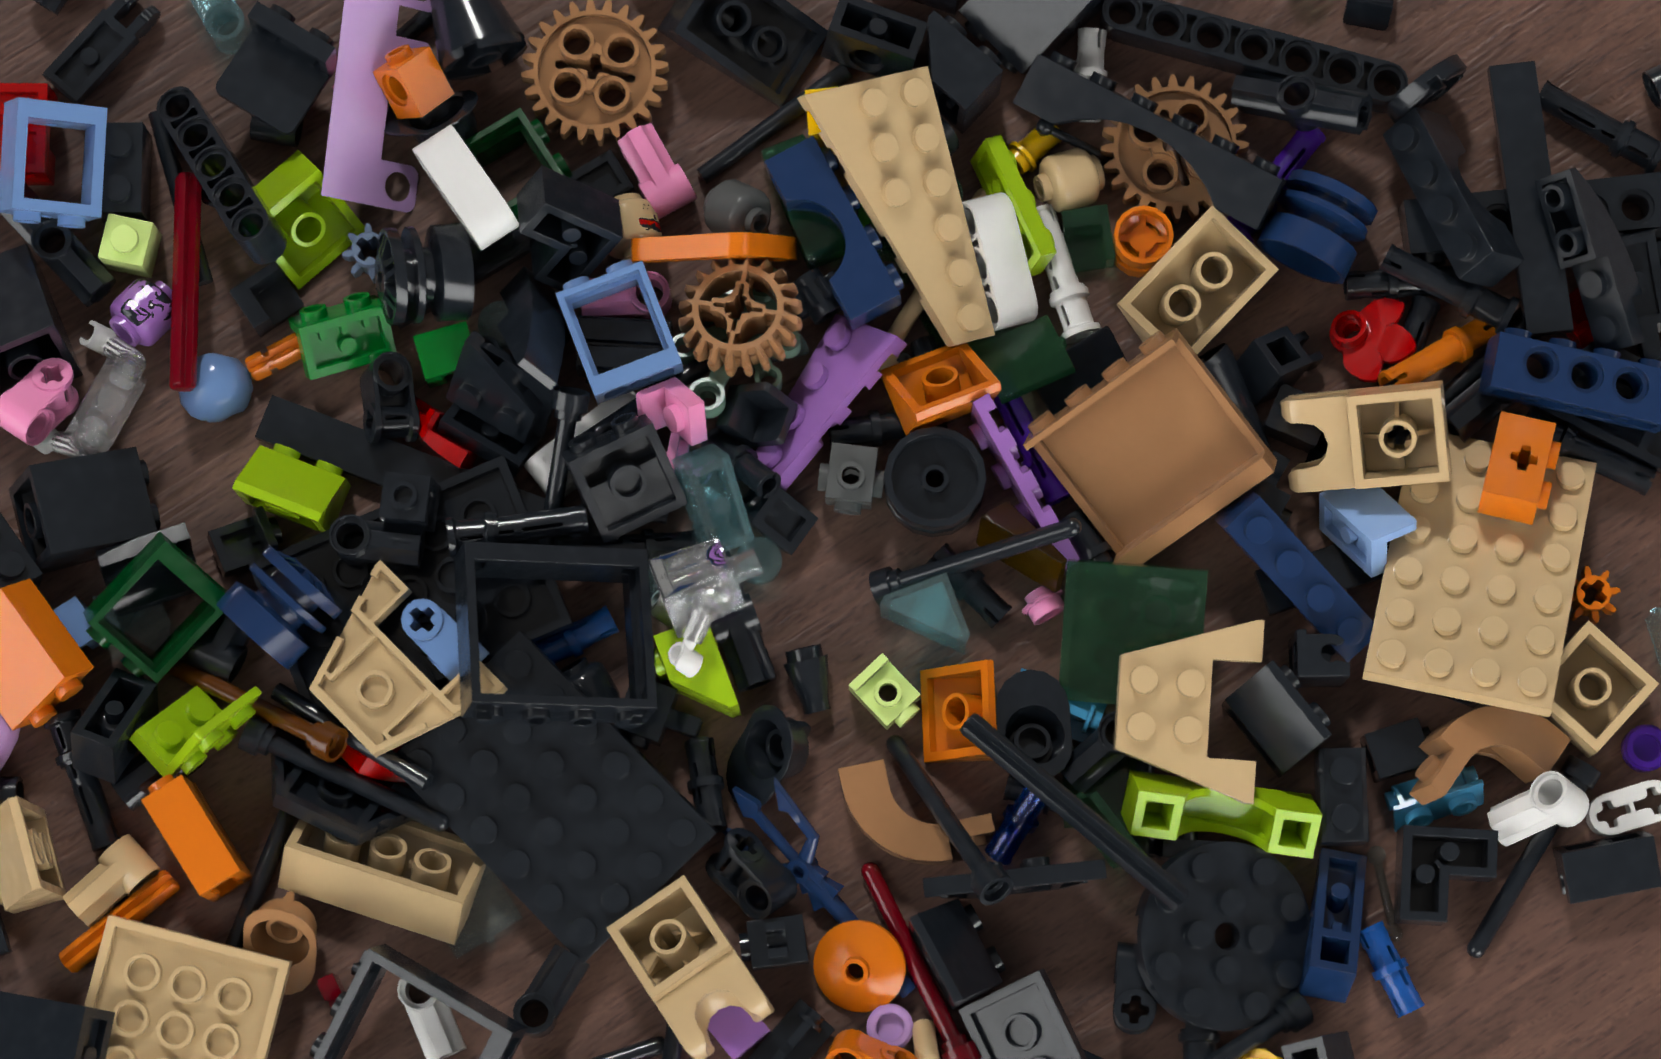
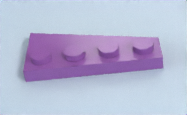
[756,314,908,491]
[968,393,1081,575]

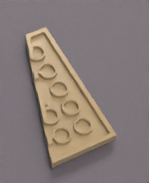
[797,66,995,347]

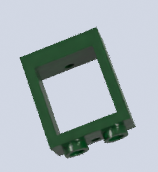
[464,108,573,251]
[83,531,227,683]

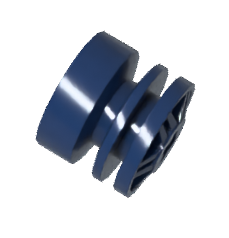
[1257,169,1378,284]
[216,545,343,670]

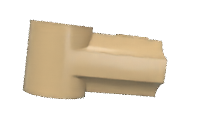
[62,834,160,927]

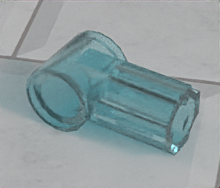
[190,0,252,55]

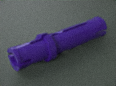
[993,372,1071,507]

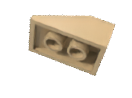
[0,796,66,914]

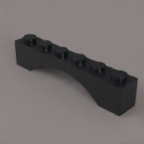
[1013,50,1288,230]

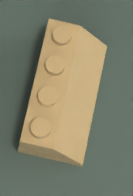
[278,819,486,945]

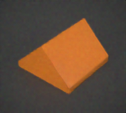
[880,343,1002,436]
[920,660,997,763]

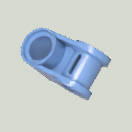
[401,598,489,681]

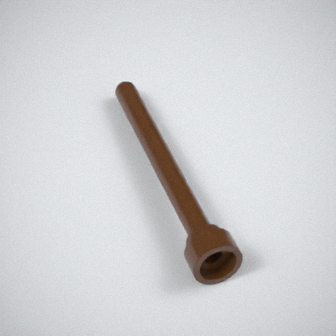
[167,659,348,763]

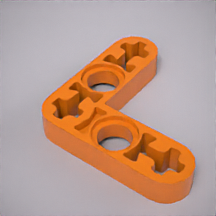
[631,232,797,263]

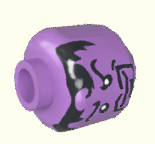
[109,279,172,347]

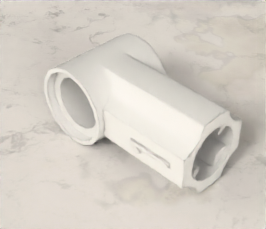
[1487,771,1589,847]
[397,978,466,1059]

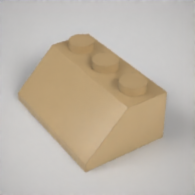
[1117,205,1279,355]

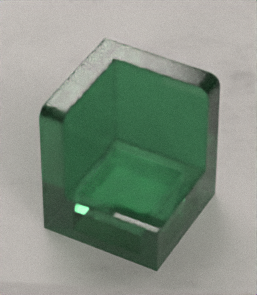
[1059,204,1116,273]

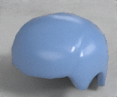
[178,353,253,423]

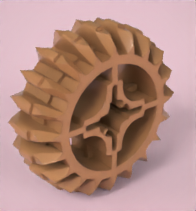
[678,258,803,378]

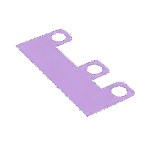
[321,0,433,212]

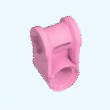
[0,358,80,446]

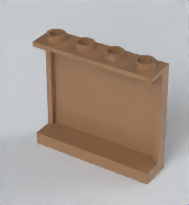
[1023,328,1277,577]

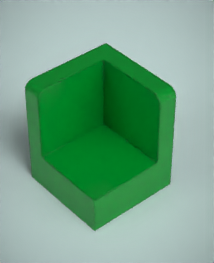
[413,321,471,388]

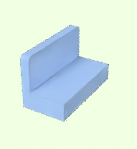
[1319,487,1417,578]

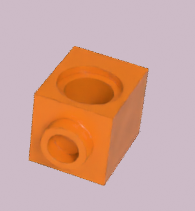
[373,44,455,119]

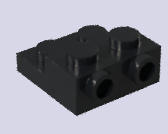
[561,412,689,544]

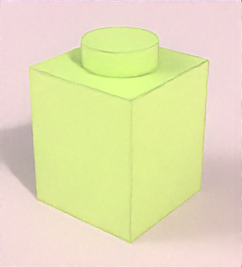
[98,213,162,278]

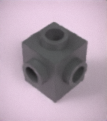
[817,442,885,515]

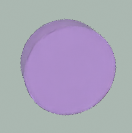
[866,1004,913,1048]

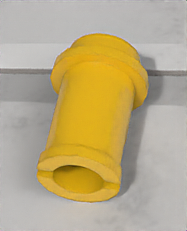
[1008,125,1062,175]

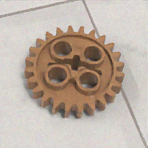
[521,0,669,146]
[1100,74,1249,223]

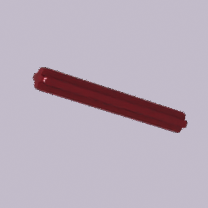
[169,172,202,392]

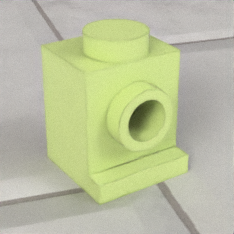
[848,653,921,730]

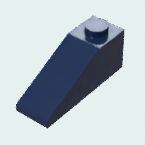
[1299,847,1367,1003]

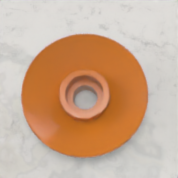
[813,920,906,1013]

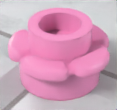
[1022,586,1066,625]

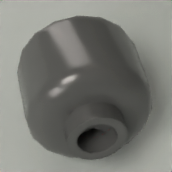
[703,179,771,234]

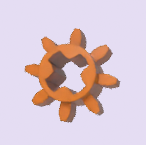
[1571,566,1621,625]

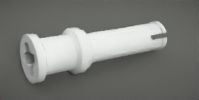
[1036,204,1101,344]

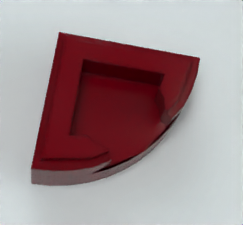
[317,973,345,1008]

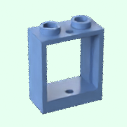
[0,97,108,228]
[555,259,684,404]

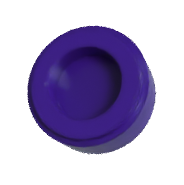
[1621,724,1661,772]

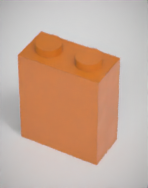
[0,579,94,731]
[141,774,252,902]

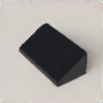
[1028,326,1127,416]

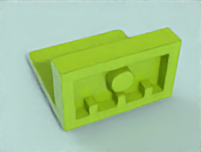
[129,686,262,777]

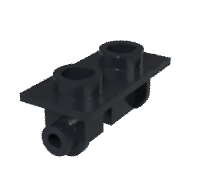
[748,999,836,1059]

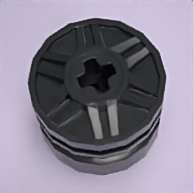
[375,223,475,326]

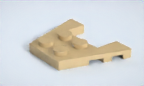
[309,560,508,757]
[1113,620,1265,804]

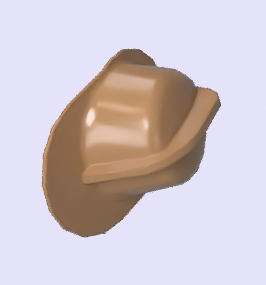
[243,891,317,995]

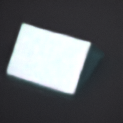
[880,572,970,654]

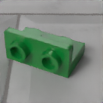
[288,292,396,380]

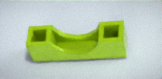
[1121,770,1323,859]

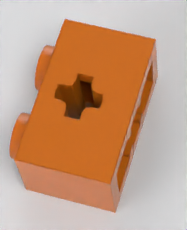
[1477,411,1561,525]

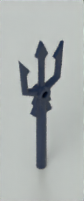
[722,778,916,998]

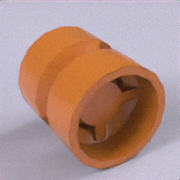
[1110,205,1174,278]

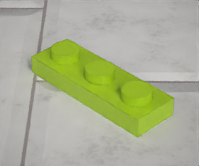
[970,135,1057,276]

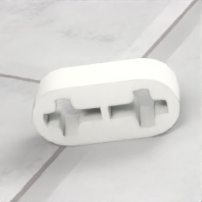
[1586,780,1661,837]

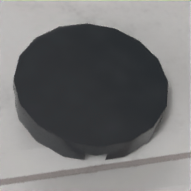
[1384,54,1467,124]

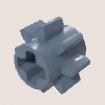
[342,223,379,284]

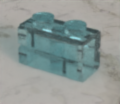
[671,444,755,553]

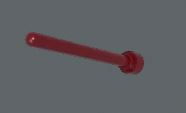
[861,862,981,1059]

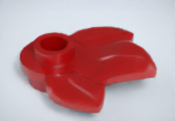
[1329,298,1417,383]

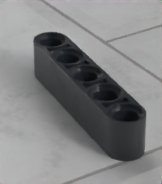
[156,86,287,265]

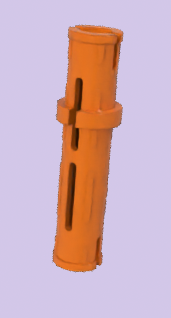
[1378,318,1496,386]

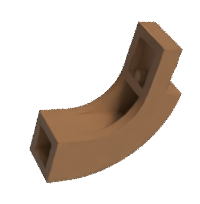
[1409,706,1571,806]
[838,759,995,865]

